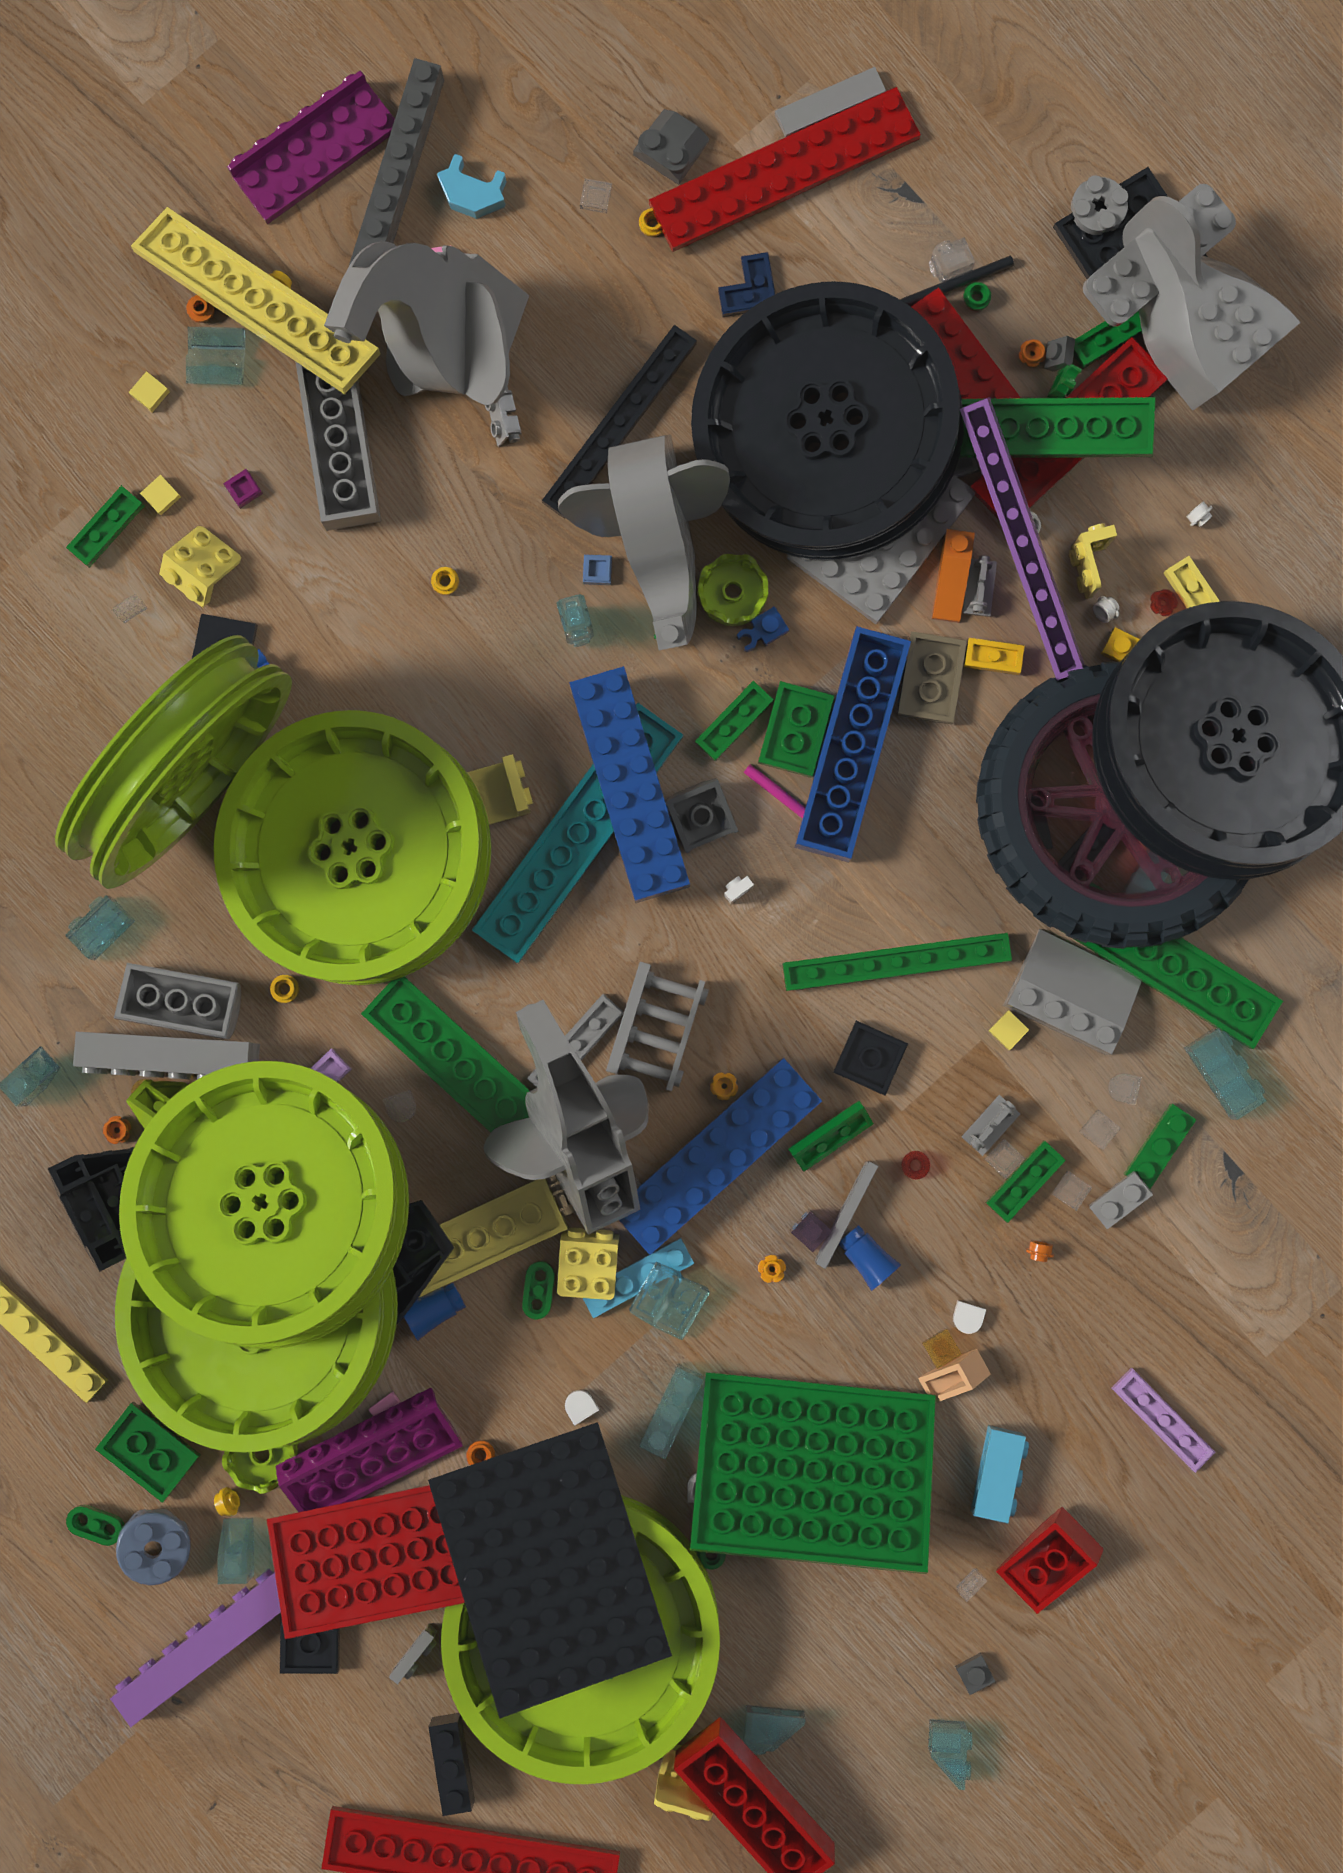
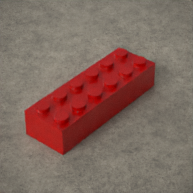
[911,287,1021,399]
[674,1717,835,1873]

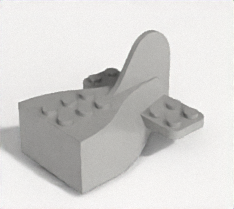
[1083,184,1301,411]

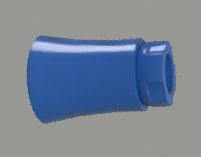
[839,1225,901,1291]
[404,1283,466,1341]

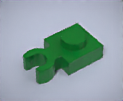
[1047,364,1082,398]

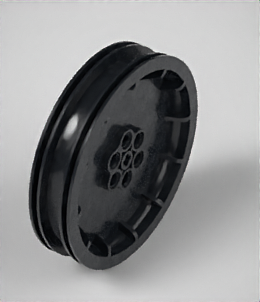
[691,281,964,560]
[1092,601,1343,880]

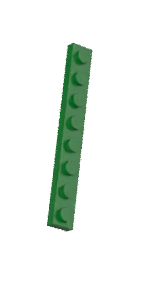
[782,933,1012,991]

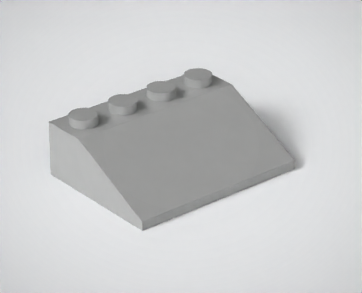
[1003,929,1142,1055]

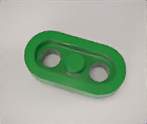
[522,1261,555,1320]
[66,1505,125,1546]

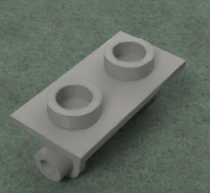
[485,386,522,447]
[962,555,997,617]
[961,1095,1020,1156]

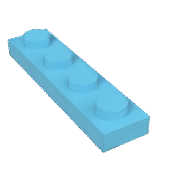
[583,1238,694,1318]

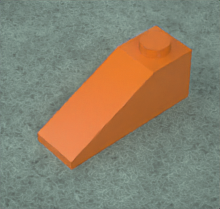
[932,529,975,623]

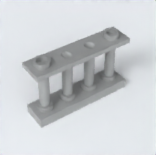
[606,962,709,1091]

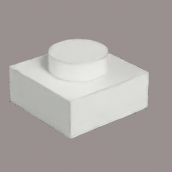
[724,876,754,904]

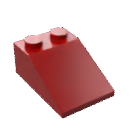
[996,1507,1104,1614]

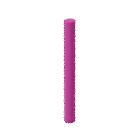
[744,764,805,818]

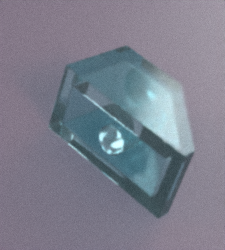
[218,1518,254,1584]
[743,1705,806,1755]

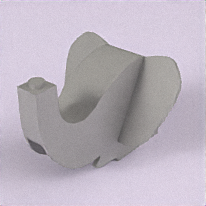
[324,241,529,405]
[558,434,730,650]
[483,1000,649,1234]

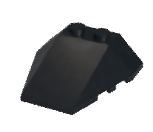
[48,1147,134,1272]
[393,1200,455,1325]

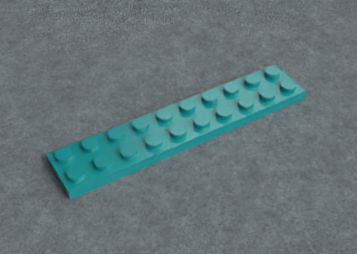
[472,703,684,964]

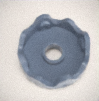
[116,1509,191,1585]

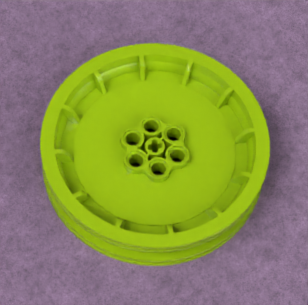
[55,635,292,889]
[214,710,491,985]
[119,1061,409,1349]
[115,1173,398,1452]
[441,1495,720,1784]

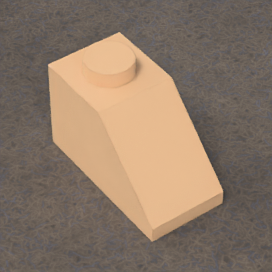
[918,1349,991,1403]

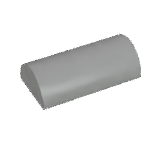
[114,963,241,1039]

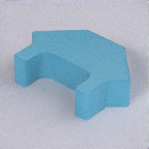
[437,154,507,219]

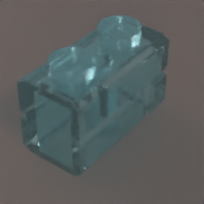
[556,594,594,647]
[66,895,135,961]

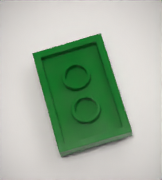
[758,681,834,778]
[95,1401,201,1503]

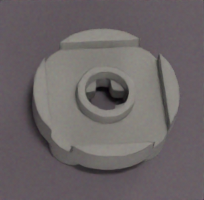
[1071,175,1128,235]

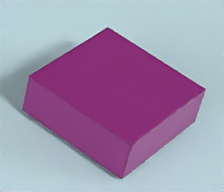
[223,469,263,509]

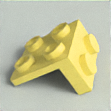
[1069,523,1117,599]
[159,526,241,608]
[467,754,533,825]
[557,1228,620,1300]
[654,1744,713,1821]

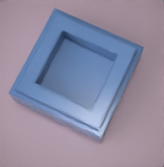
[583,554,612,585]

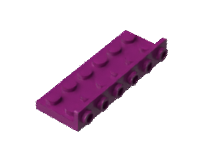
[227,71,395,225]
[276,1388,463,1512]

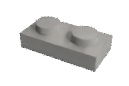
[1089,1170,1153,1229]
[389,1624,437,1685]

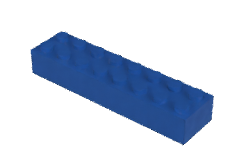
[794,626,911,863]
[569,666,690,904]
[619,1058,822,1255]

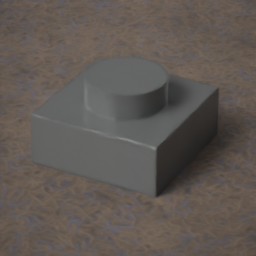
[1044,336,1075,372]
[955,1653,995,1695]

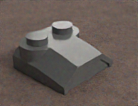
[633,109,709,185]
[665,778,739,853]

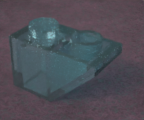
[0,1046,61,1106]
[928,1719,972,1790]

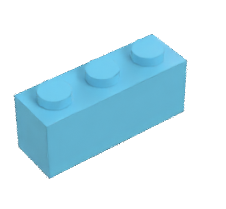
[970,1425,1029,1523]

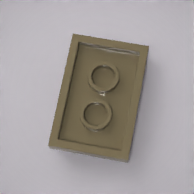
[897,631,967,725]

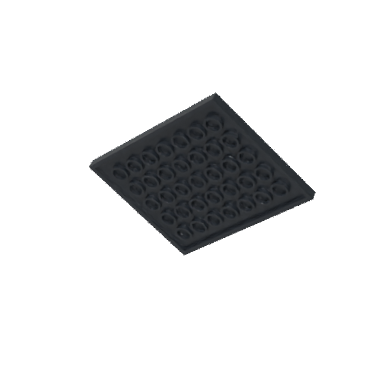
[428,1422,672,1718]

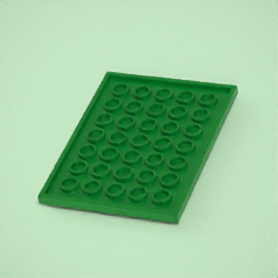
[690,1372,936,1574]

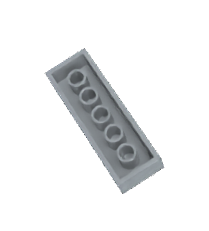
[295,361,381,531]
[73,1032,260,1079]

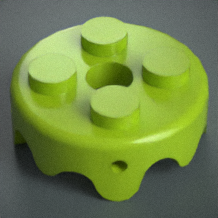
[698,554,769,626]
[222,1444,298,1494]

